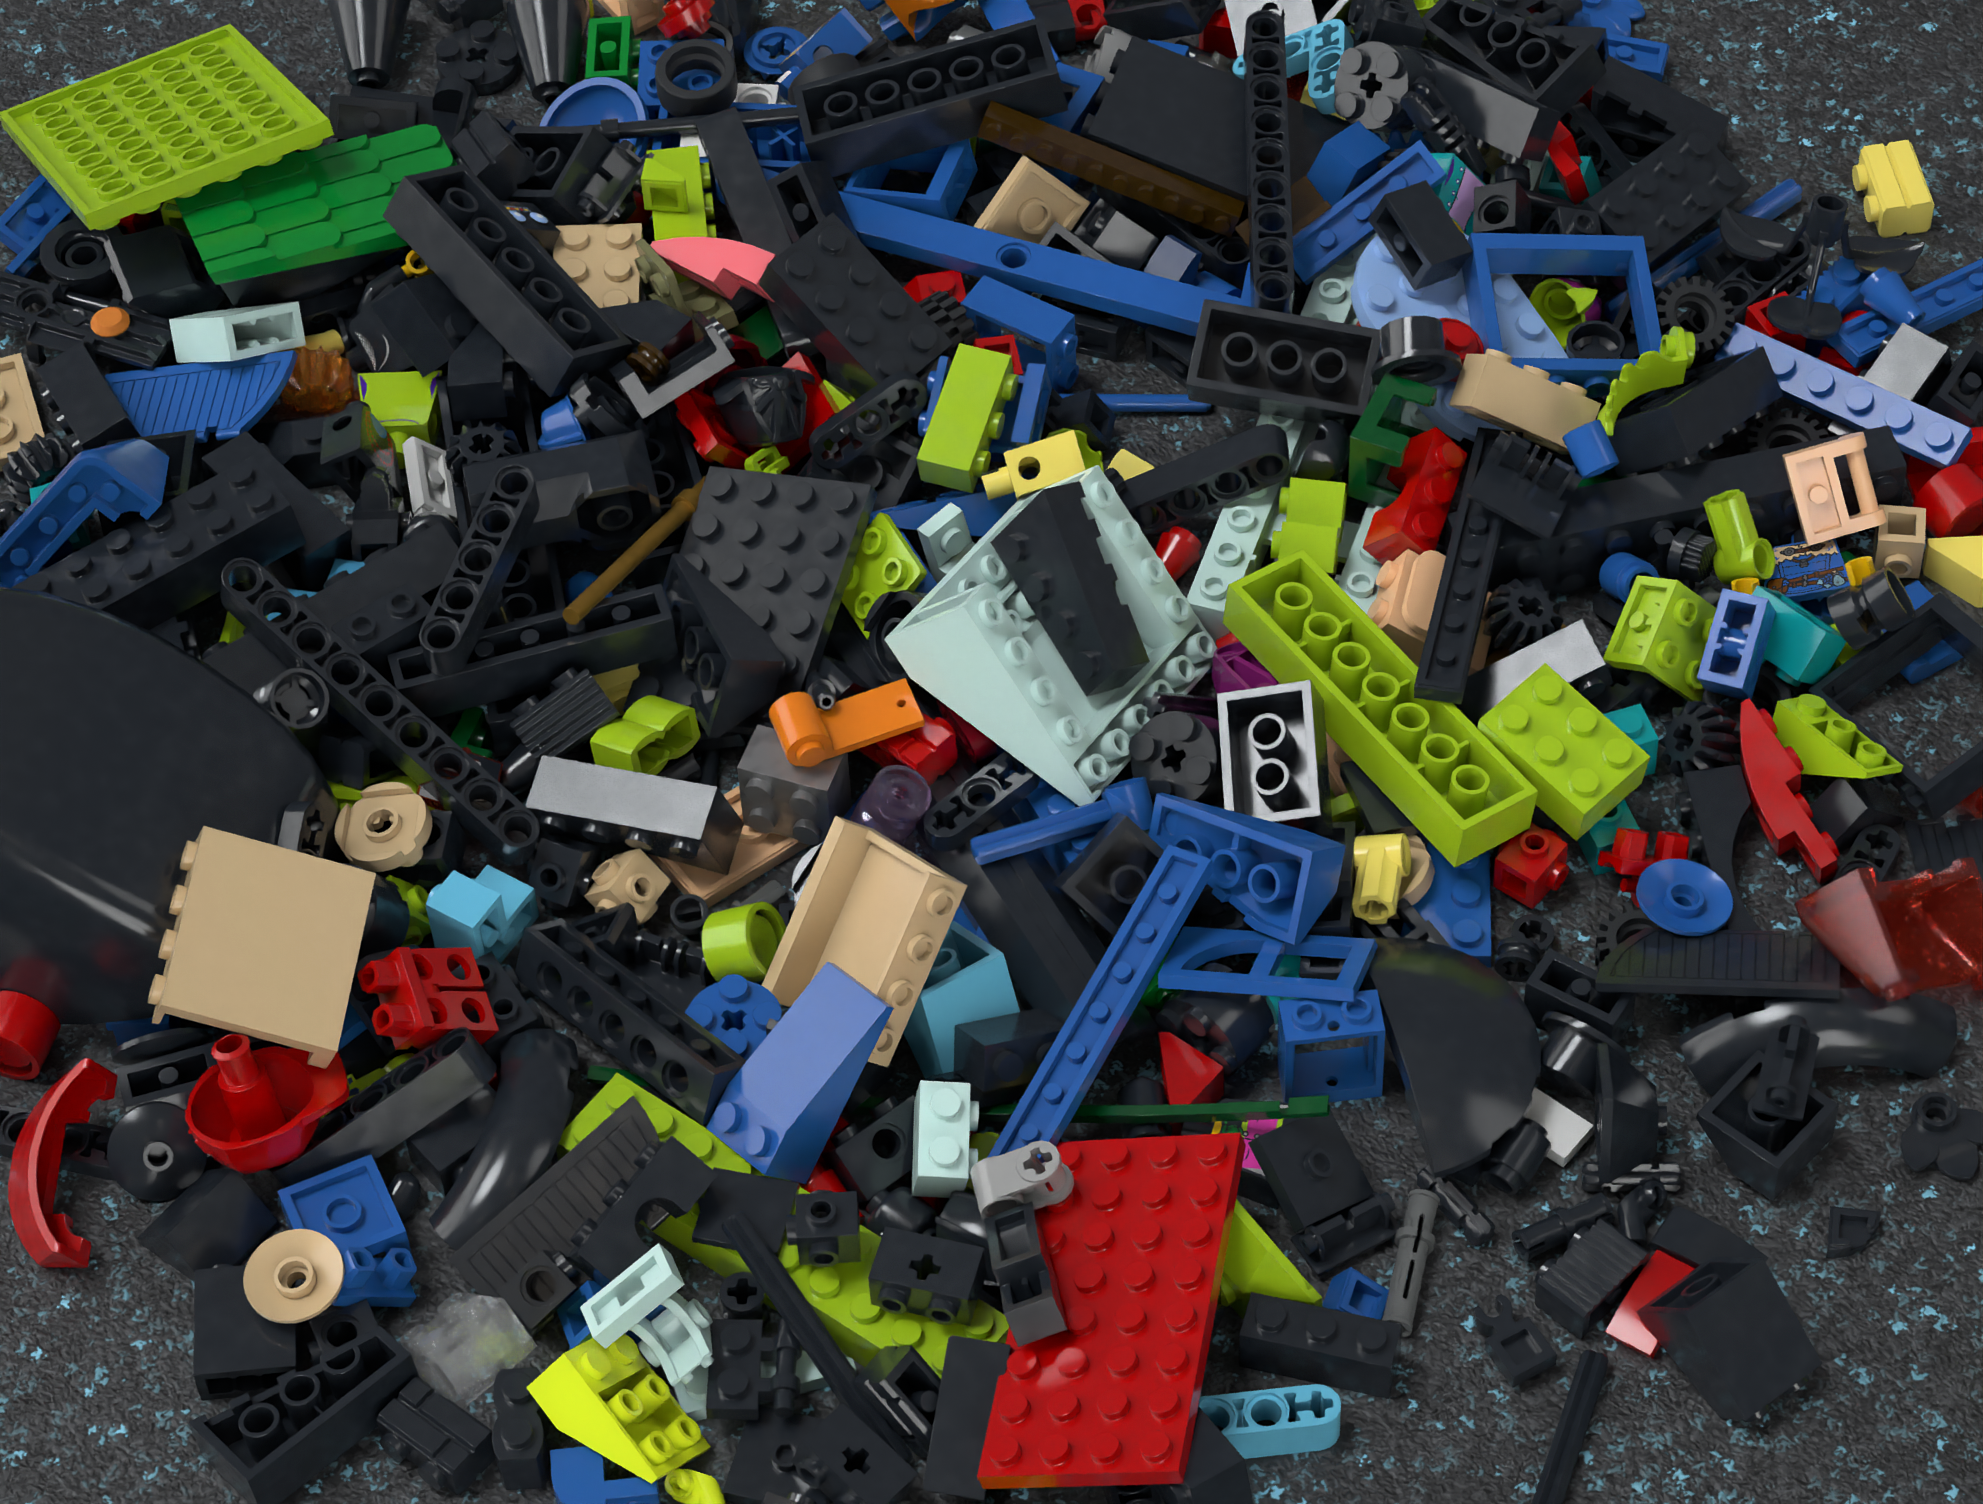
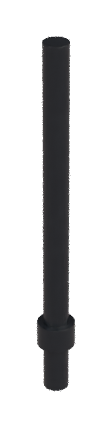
[583,107,800,145]

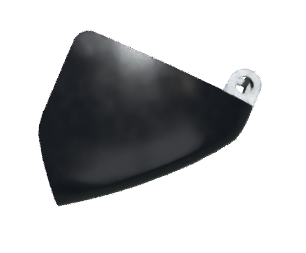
[0,586,350,1025]

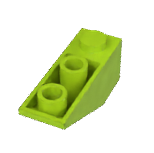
[1773,694,1903,779]

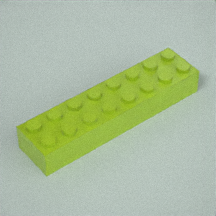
[1222,549,1538,868]

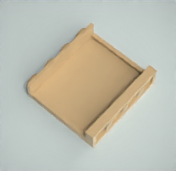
[761,816,967,1067]
[148,826,376,1069]

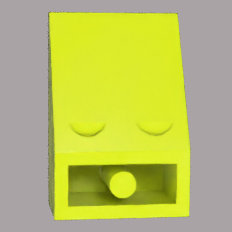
[526,1333,711,1484]

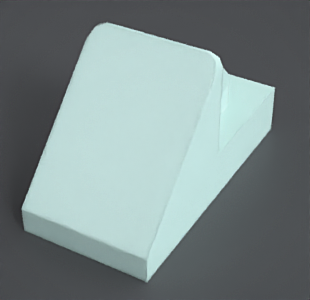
[917,502,975,584]

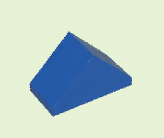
[1306,121,1392,206]

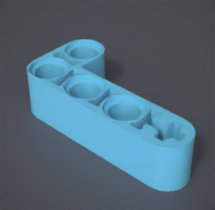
[1199,1384,1341,1459]

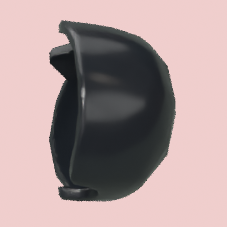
[1292,418,1350,482]

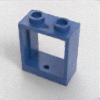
[843,139,978,221]
[960,275,1079,394]
[1277,989,1385,1103]

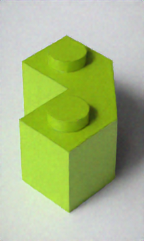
[1271,478,1348,575]

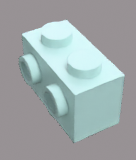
[912,1080,979,1198]

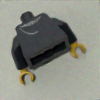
[346,250,449,376]

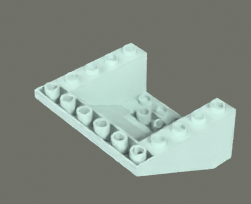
[884,465,1218,806]

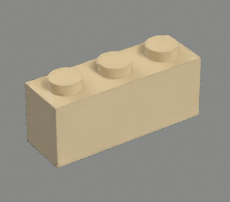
[1449,349,1601,454]

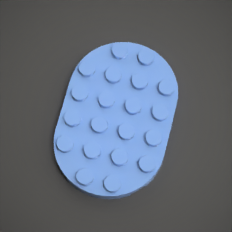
[1350,233,1568,443]

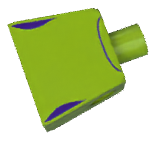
[357,371,443,469]

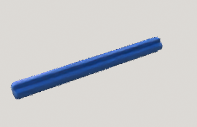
[1604,179,1803,323]

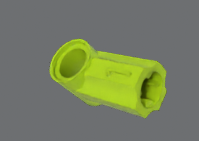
[1703,489,1775,585]

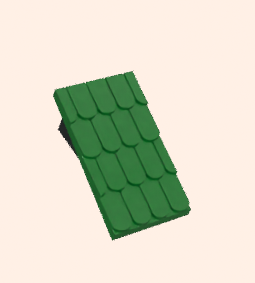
[174,124,457,308]

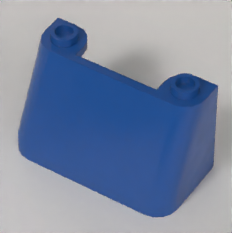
[0,439,169,588]

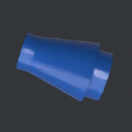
[1860,267,1926,328]

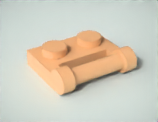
[1782,432,1887,546]

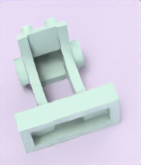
[580,1243,714,1386]

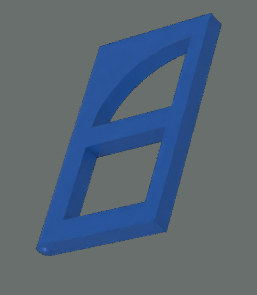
[1158,926,1378,1002]

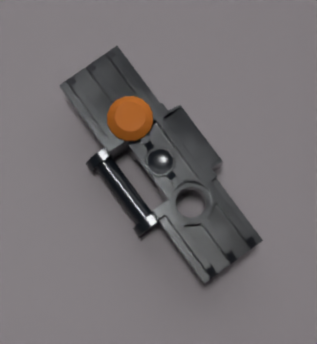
[0,271,173,371]

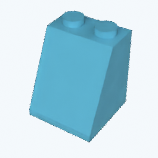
[903,921,1020,1078]

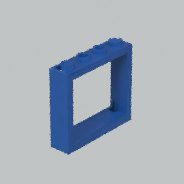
[1462,233,1662,398]

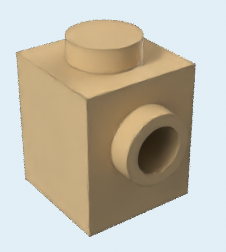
[1873,505,1926,579]

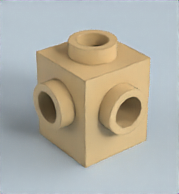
[584,848,671,925]

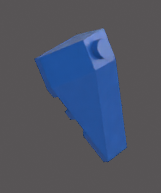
[1148,793,1346,945]

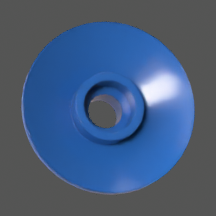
[1636,859,1733,936]

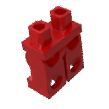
[357,947,499,1049]

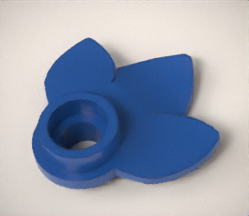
[1566,0,1645,37]

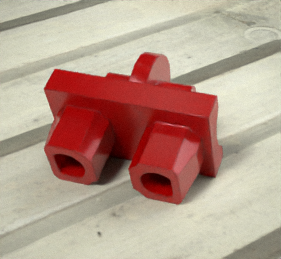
[1598,827,1689,907]

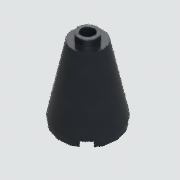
[327,0,411,89]
[506,0,590,106]

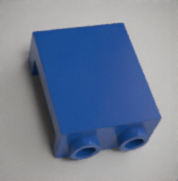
[918,356,1052,463]

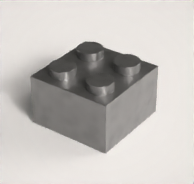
[737,724,852,845]

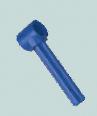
[1562,420,1620,480]
[970,777,1154,865]

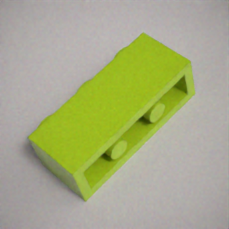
[916,343,1019,493]

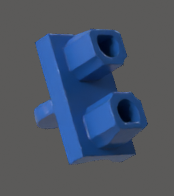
[332,1247,417,1308]

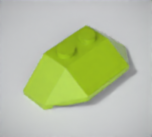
[1221,1199,1322,1319]

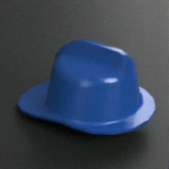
[538,392,594,449]

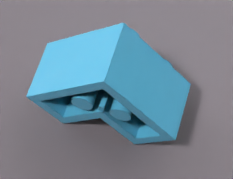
[425,865,539,969]

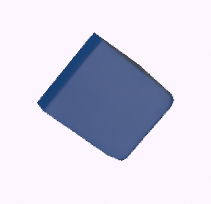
[1322,1267,1389,1320]

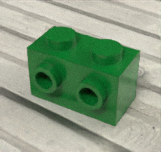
[585,16,643,92]

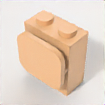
[1367,549,1492,676]

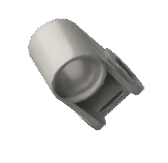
[970,1140,1074,1221]

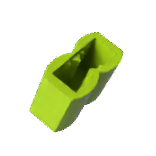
[590,695,700,776]

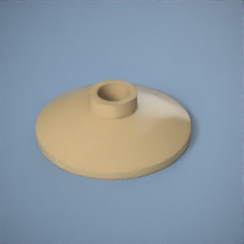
[243,1229,345,1324]

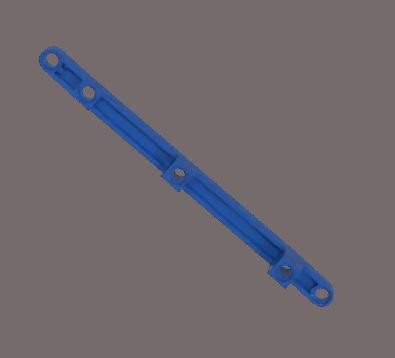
[715,167,1251,337]

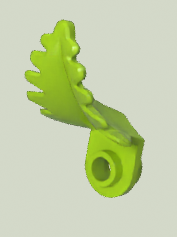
[1597,326,1695,436]

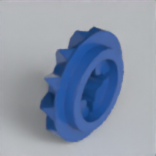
[744,27,807,80]

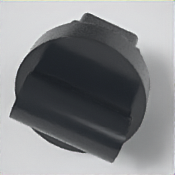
[1654,527,1717,583]

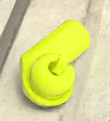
[664,1468,726,1504]

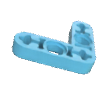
[1232,19,1354,114]

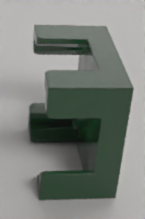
[1348,372,1437,508]

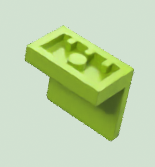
[841,512,927,640]
[1603,575,1717,702]

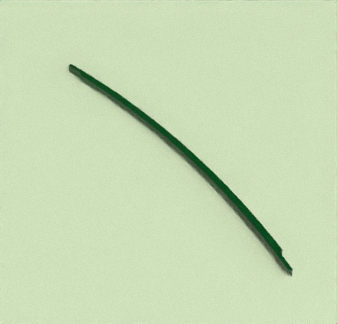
[587,1065,1330,1123]

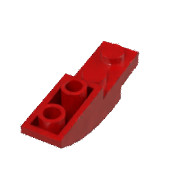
[1739,698,1840,885]

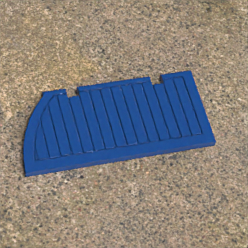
[105,350,298,443]

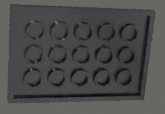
[623,466,878,735]

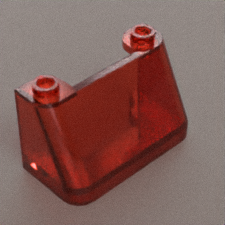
[1794,857,1983,1002]

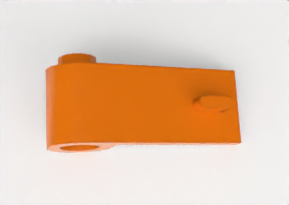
[769,678,925,767]

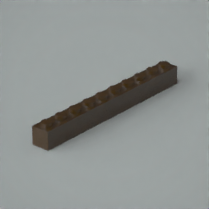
[977,100,1245,238]

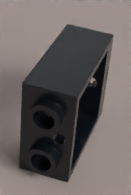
[1103,0,1222,41]

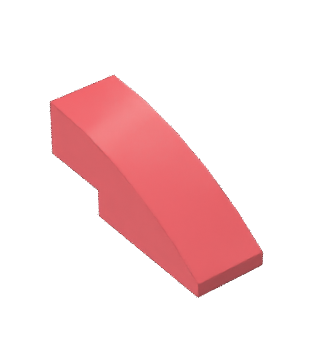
[650,237,777,302]

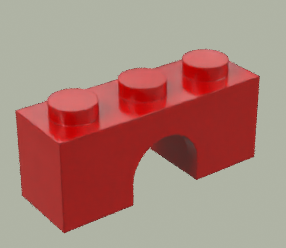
[1362,427,1467,565]

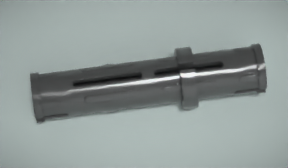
[1382,1189,1440,1337]

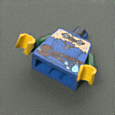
[1731,529,1876,624]

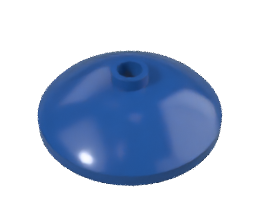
[539,77,650,158]

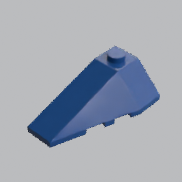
[868,472,1038,537]

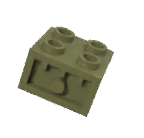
[634,238,739,342]

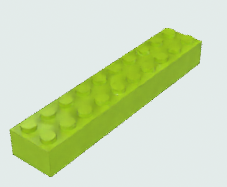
[556,1073,1009,1379]

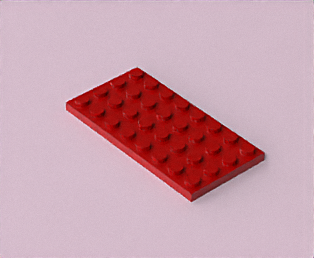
[977,1132,1246,1489]

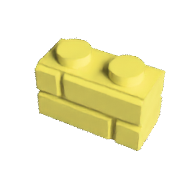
[1852,140,1934,238]

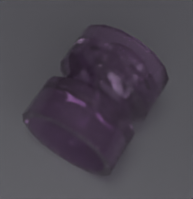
[851,765,932,846]

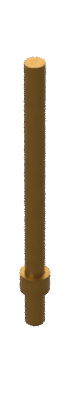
[563,476,706,625]

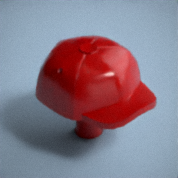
[185,1033,350,1174]

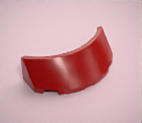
[8,1058,118,1268]

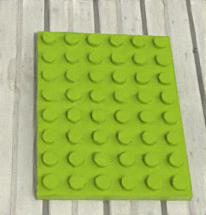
[0,24,334,231]

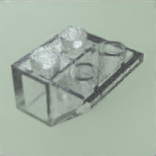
[399,1292,537,1409]

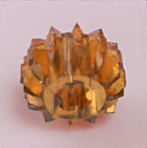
[281,346,354,416]

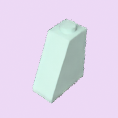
[169,302,306,363]

